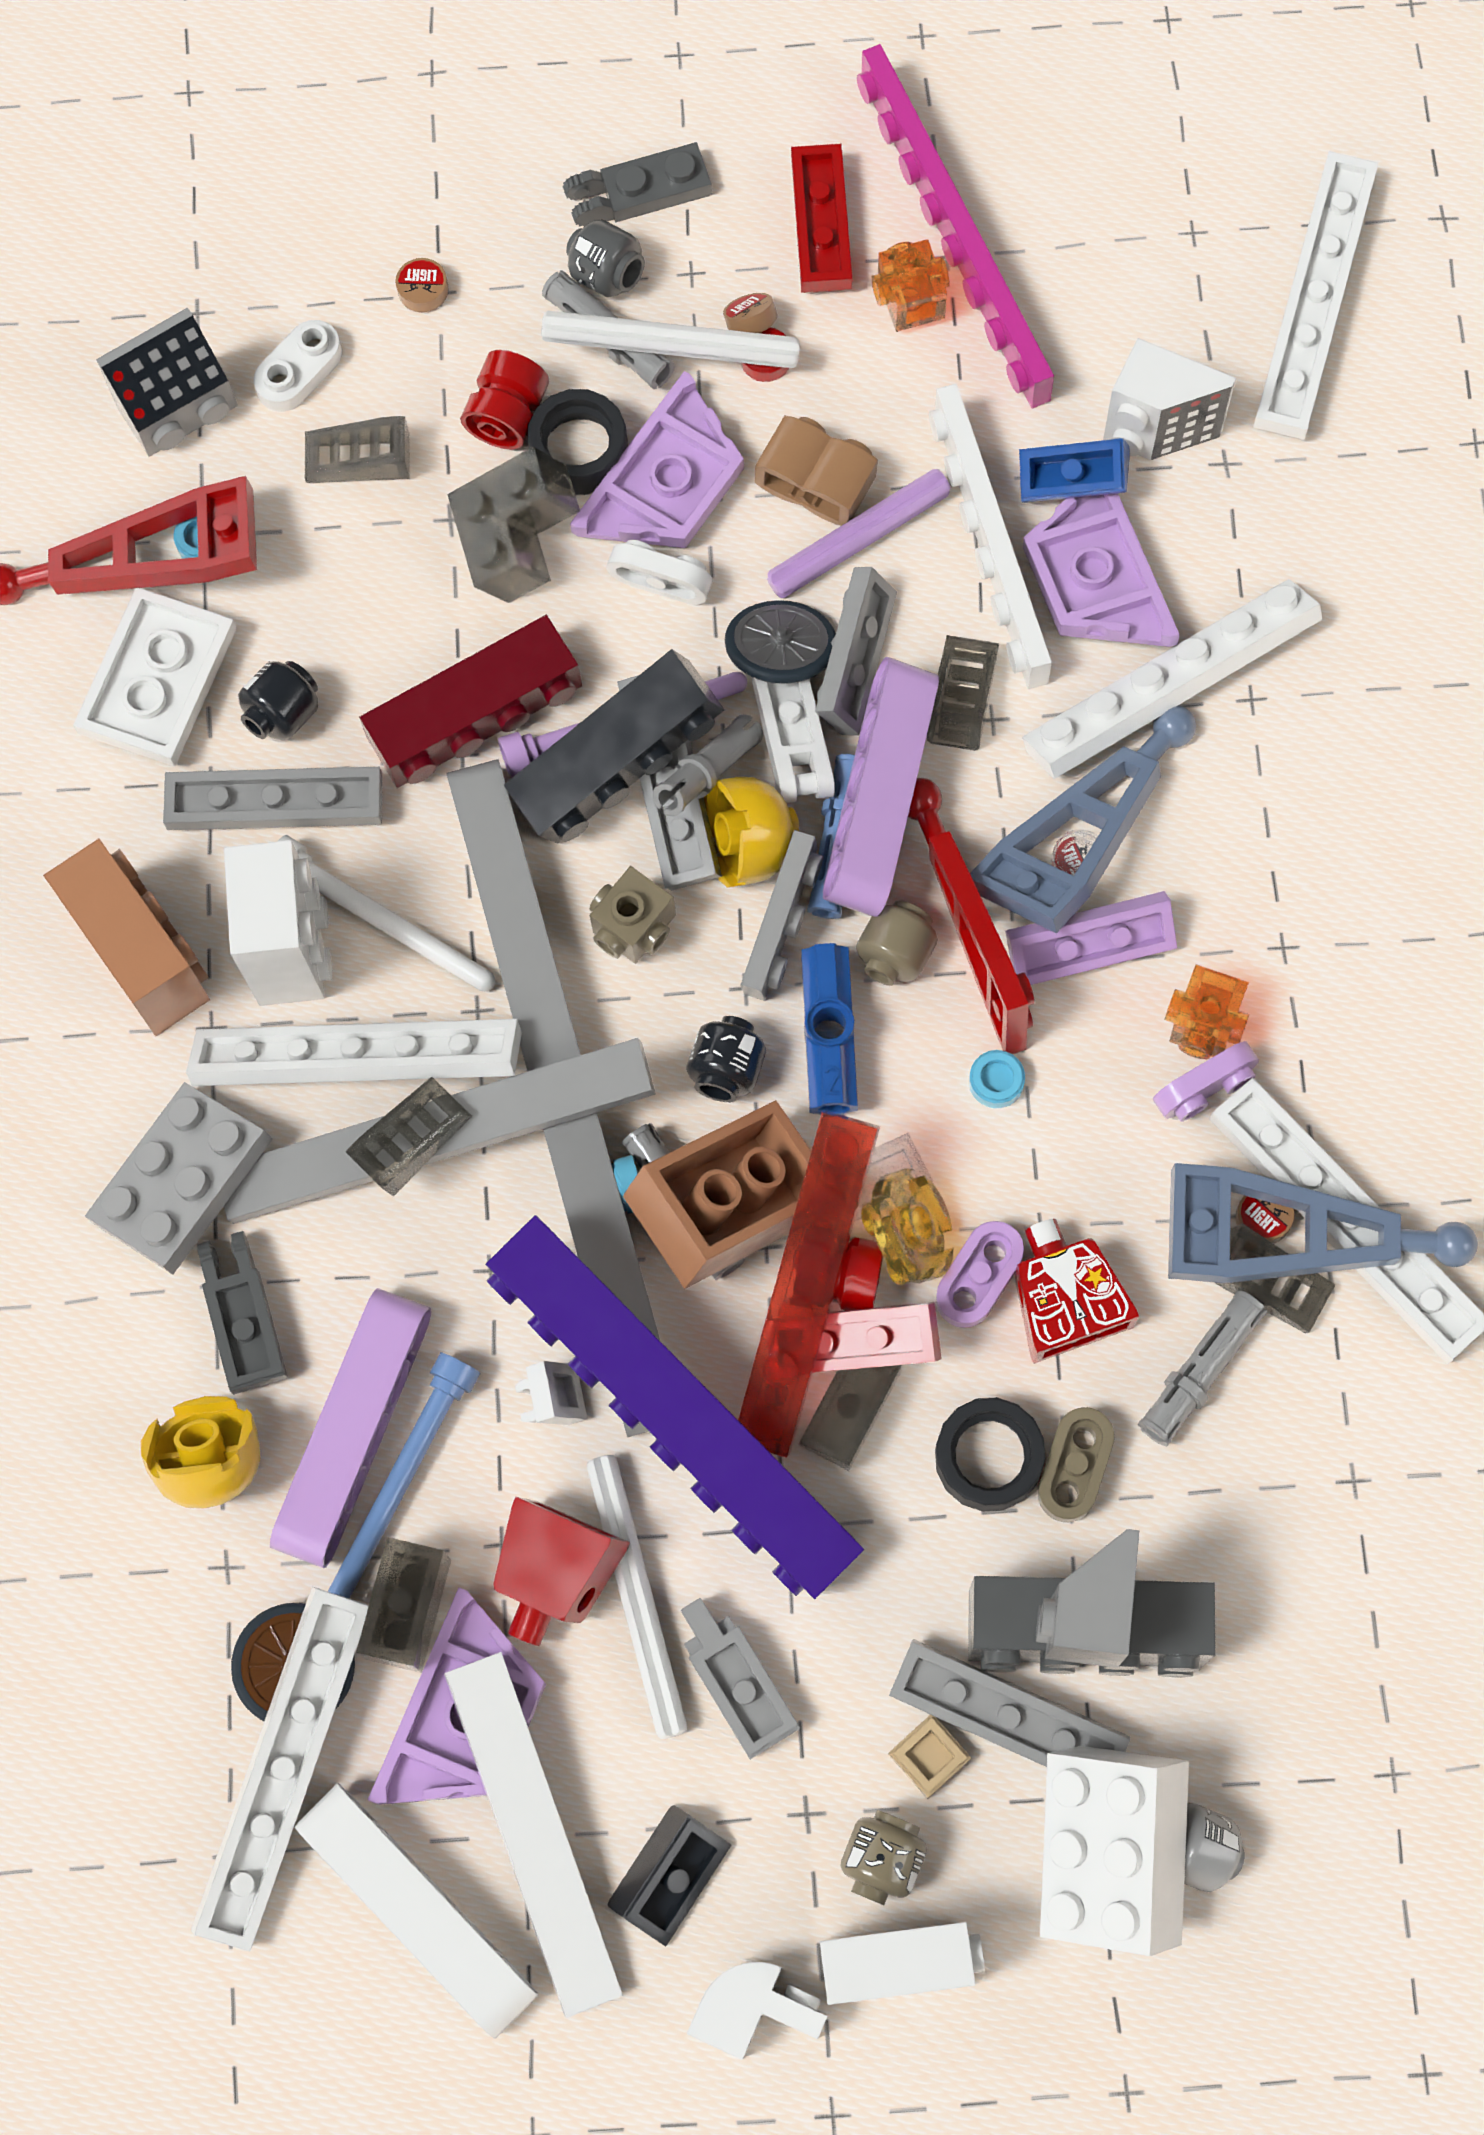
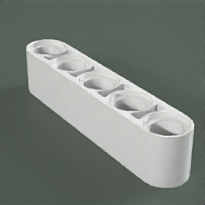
[294,1783,538,2039]

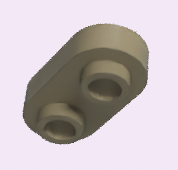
[1038,1407,1114,1522]

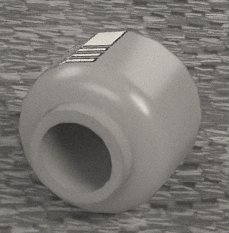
[1184,1803,1245,1892]

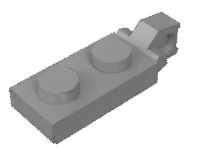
[681,1597,800,1760]

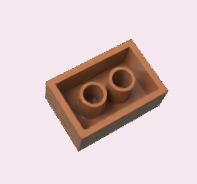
[43,838,210,1037]
[623,1100,839,1289]

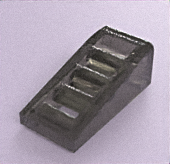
[304,416,410,483]
[927,635,999,751]
[345,1077,472,1197]
[1214,1224,1335,1334]

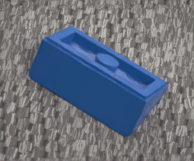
[1019,438,1130,503]

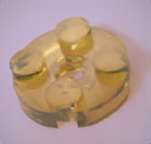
[861,1168,954,1285]

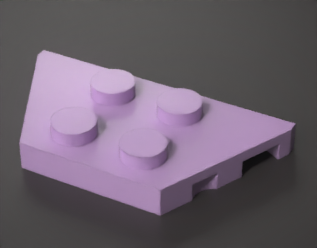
[570,371,744,548]
[1023,493,1179,647]
[368,1587,546,1805]

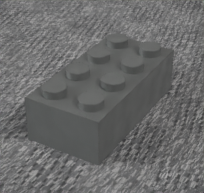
[968,1576,1216,1678]

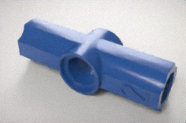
[801,943,858,1116]

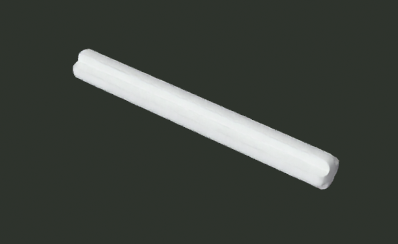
[541,310,800,368]
[586,1455,687,1739]

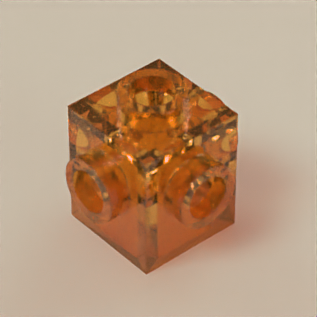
[871,239,950,332]
[1164,964,1250,1059]

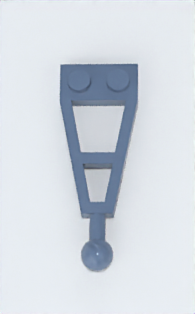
[970,705,1196,934]
[1168,1163,1478,1283]

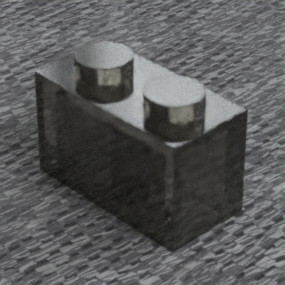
[356,1537,451,1673]

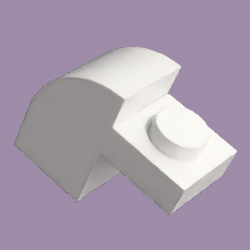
[687,1962,828,2060]

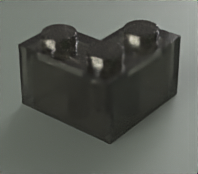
[447,447,580,603]

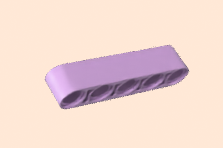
[823,657,939,917]
[270,1288,431,1568]

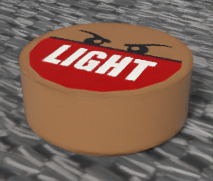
[395,258,449,312]
[723,293,778,333]
[1235,1195,1294,1245]

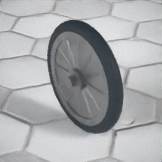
[724,600,836,683]

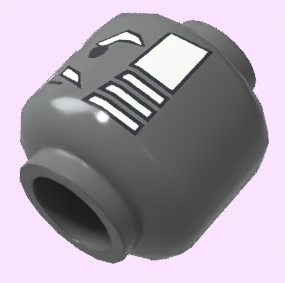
[566,219,645,297]

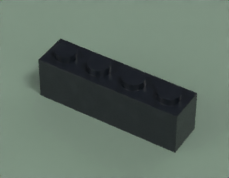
[504,649,725,844]

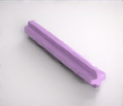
[767,469,951,598]

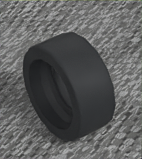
[528,389,628,495]
[935,1397,1046,1512]

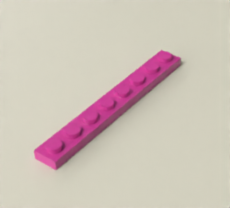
[857,44,1054,409]

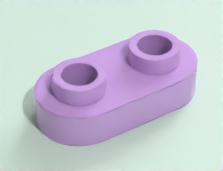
[1153,1041,1259,1122]
[936,1221,1024,1328]

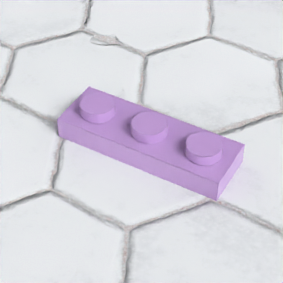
[1005,891,1177,985]

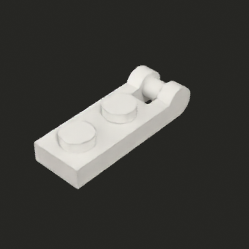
[752,677,835,803]

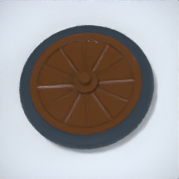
[231,1603,355,1721]

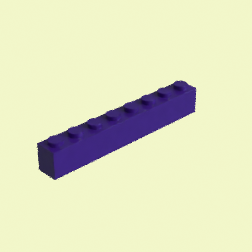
[485,1215,865,1600]

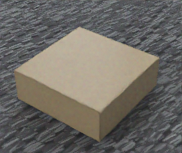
[888,1715,971,1799]

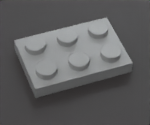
[85,1082,273,1275]

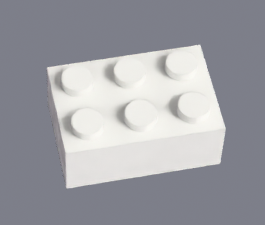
[224,840,332,1006]
[1040,1746,1189,1956]

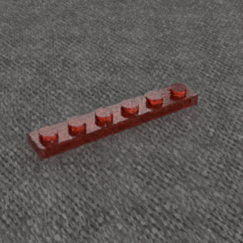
[738,1110,881,1458]

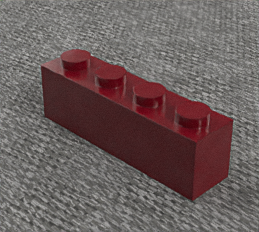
[359,614,582,788]

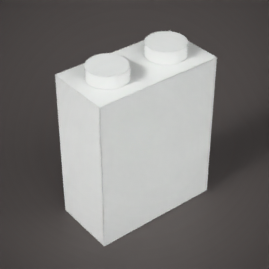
[820,1922,985,2005]

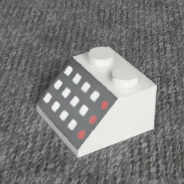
[1103,338,1236,460]

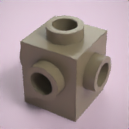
[589,865,676,964]

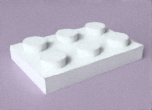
[73,588,237,767]

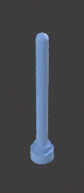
[328,1352,481,1599]

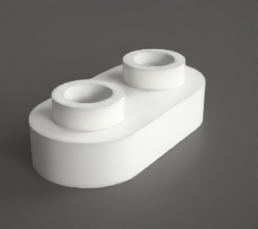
[253,320,342,412]
[606,540,713,605]

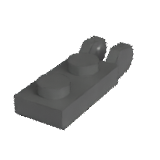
[562,142,712,227]
[197,1231,288,1395]

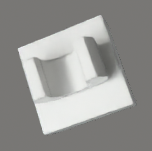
[515,1361,587,1425]

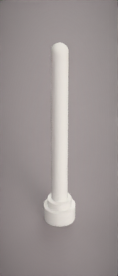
[278,835,495,992]

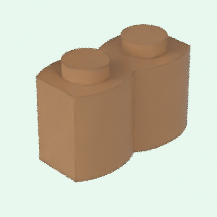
[755,415,878,526]

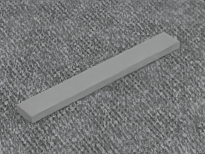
[224,1038,656,1224]

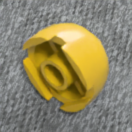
[704,777,799,888]
[141,1396,260,1509]

